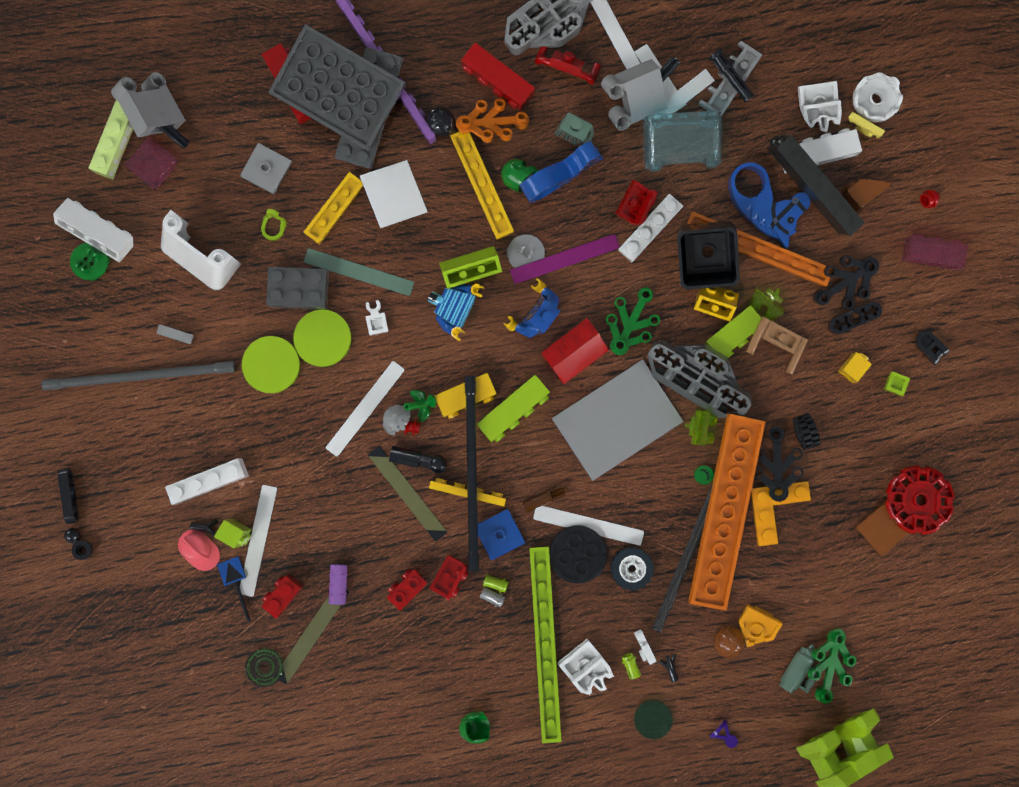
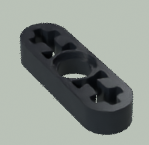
[828,302,882,335]
[58,467,79,524]

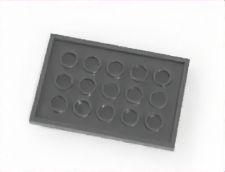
[268,24,406,151]

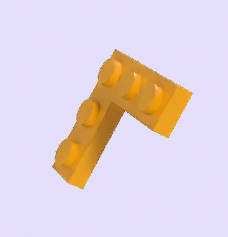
[751,481,811,546]

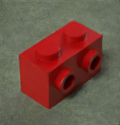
[261,574,304,619]

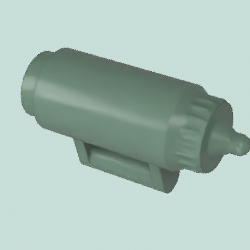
[779,644,816,694]

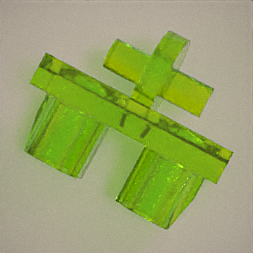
[749,288,784,321]
[684,410,717,446]

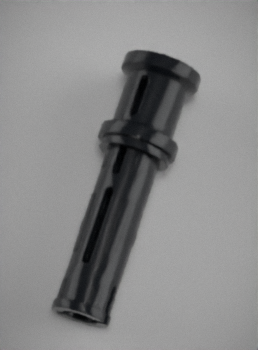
[708,48,754,103]

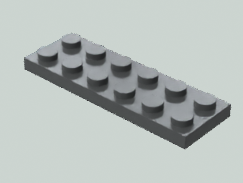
[335,47,404,170]

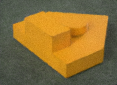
[739,604,783,647]

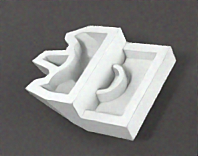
[798,81,842,132]
[557,639,614,695]

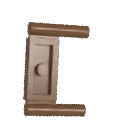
[746,317,808,375]

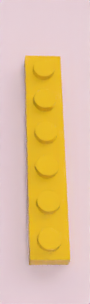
[450,132,514,240]

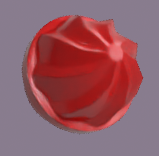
[920,190,940,209]

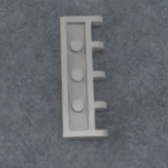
[698,41,762,119]

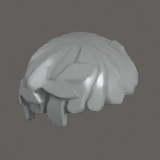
[383,405,411,435]

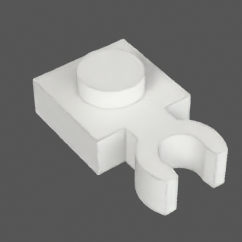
[366,300,389,336]
[634,629,657,665]

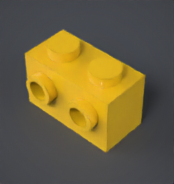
[694,287,739,322]

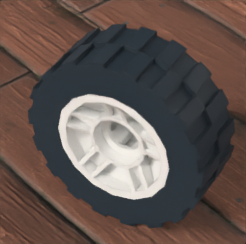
[610,547,654,590]

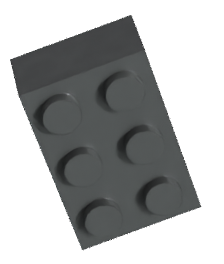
[266,267,329,310]

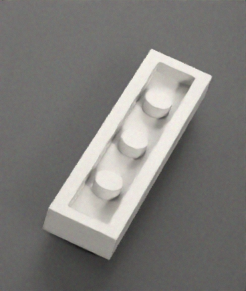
[618,194,683,263]

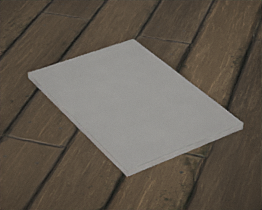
[552,359,684,481]

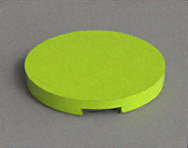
[294,309,352,367]
[242,336,300,394]

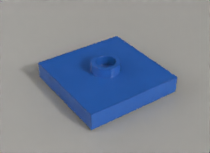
[478,509,525,561]

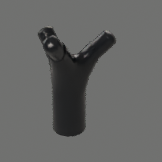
[190,519,218,536]
[659,654,678,682]

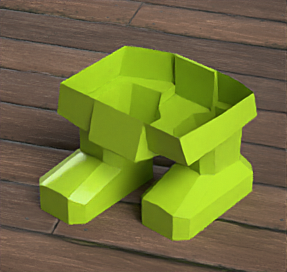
[796,708,894,787]

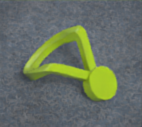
[261,209,287,241]

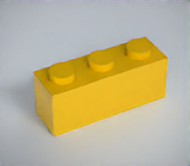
[435,373,497,419]

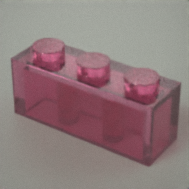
[902,234,968,271]

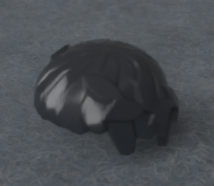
[427,107,456,137]

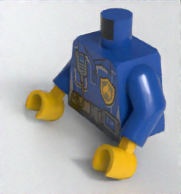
[503,279,560,338]

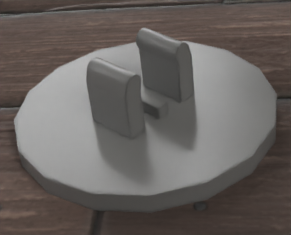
[507,235,545,268]

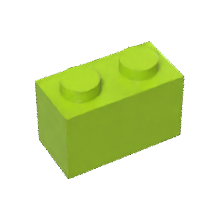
[214,518,252,549]

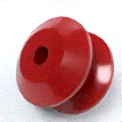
[403,418,421,437]

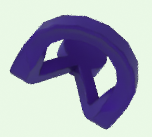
[709,718,738,748]

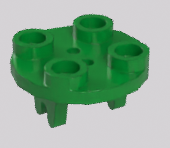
[70,243,110,281]

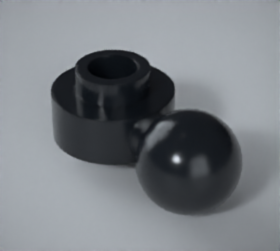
[64,528,93,560]

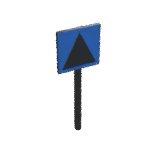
[217,556,251,622]

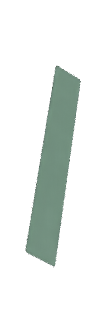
[304,248,414,296]

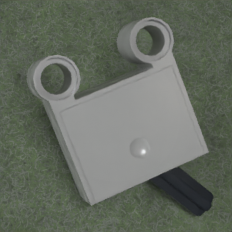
[601,56,680,130]
[111,72,190,149]

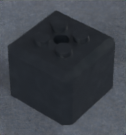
[677,221,740,289]

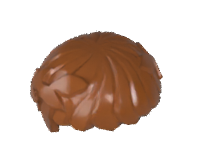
[713,626,745,658]

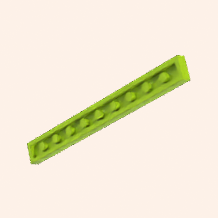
[529,546,561,743]

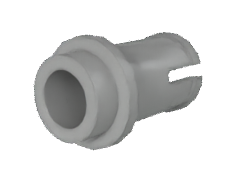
[480,587,505,608]

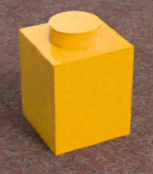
[838,352,872,383]

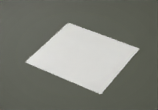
[360,160,427,228]

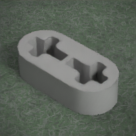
[156,324,194,344]

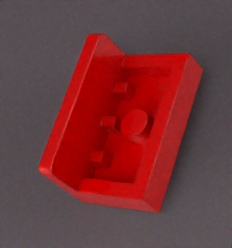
[615,180,658,226]
[429,554,469,601]
[386,568,427,611]

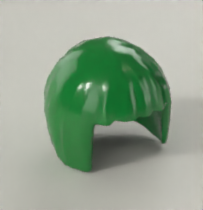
[459,711,490,744]

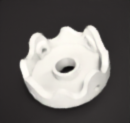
[852,72,903,122]

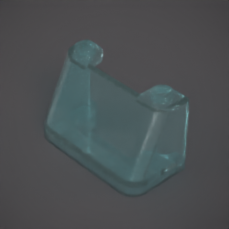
[642,111,722,172]

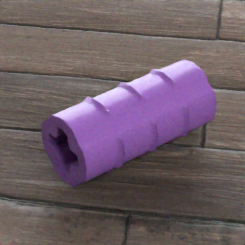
[329,564,348,605]

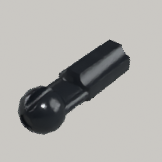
[389,446,447,474]

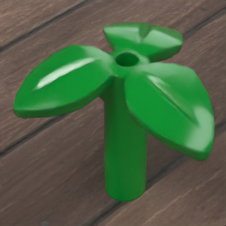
[404,390,436,422]

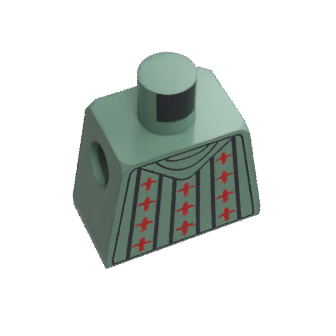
[554,112,595,147]

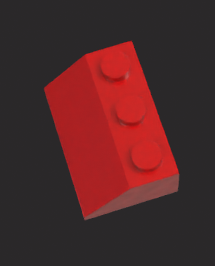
[541,318,609,385]

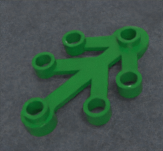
[606,287,660,355]
[808,628,857,704]

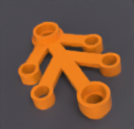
[456,99,529,143]

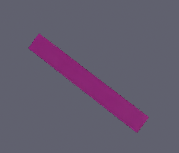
[510,234,620,284]

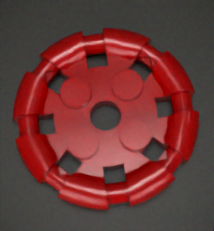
[885,465,955,535]

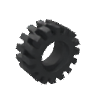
[793,413,820,450]

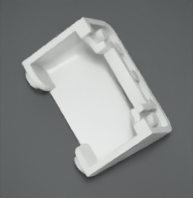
[161,210,241,290]

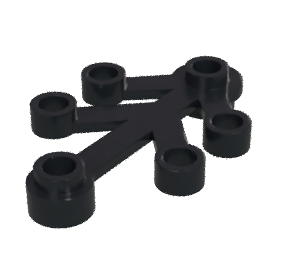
[813,255,879,309]
[754,427,804,502]

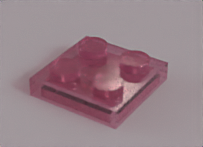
[124,136,179,190]

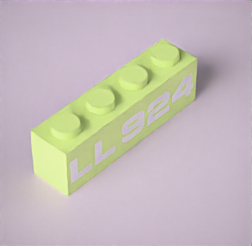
[89,100,133,180]

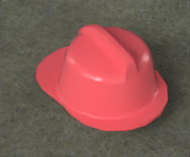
[178,530,220,571]

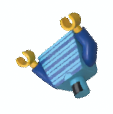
[427,284,484,341]

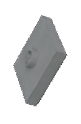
[240,143,292,195]

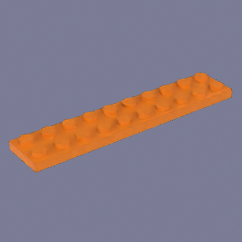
[688,413,765,611]

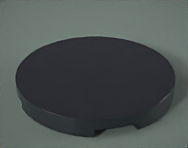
[549,525,607,584]

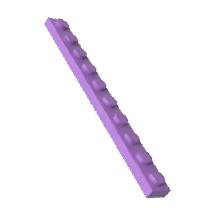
[335,0,436,145]

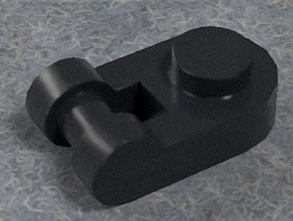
[915,331,949,365]

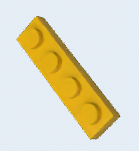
[303,172,364,245]
[429,478,506,506]

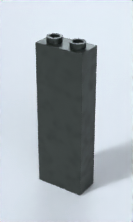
[767,135,865,236]

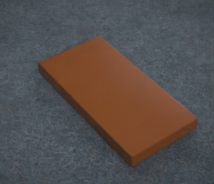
[855,482,925,557]

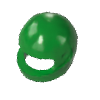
[501,159,538,193]

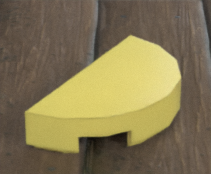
[849,112,885,138]

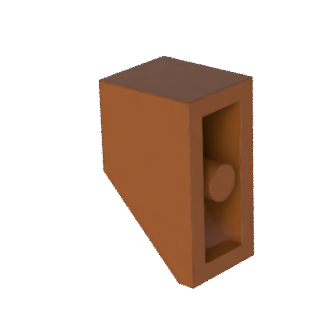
[842,179,891,212]

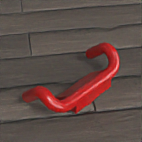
[534,46,601,85]

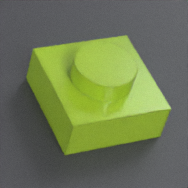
[884,371,910,396]

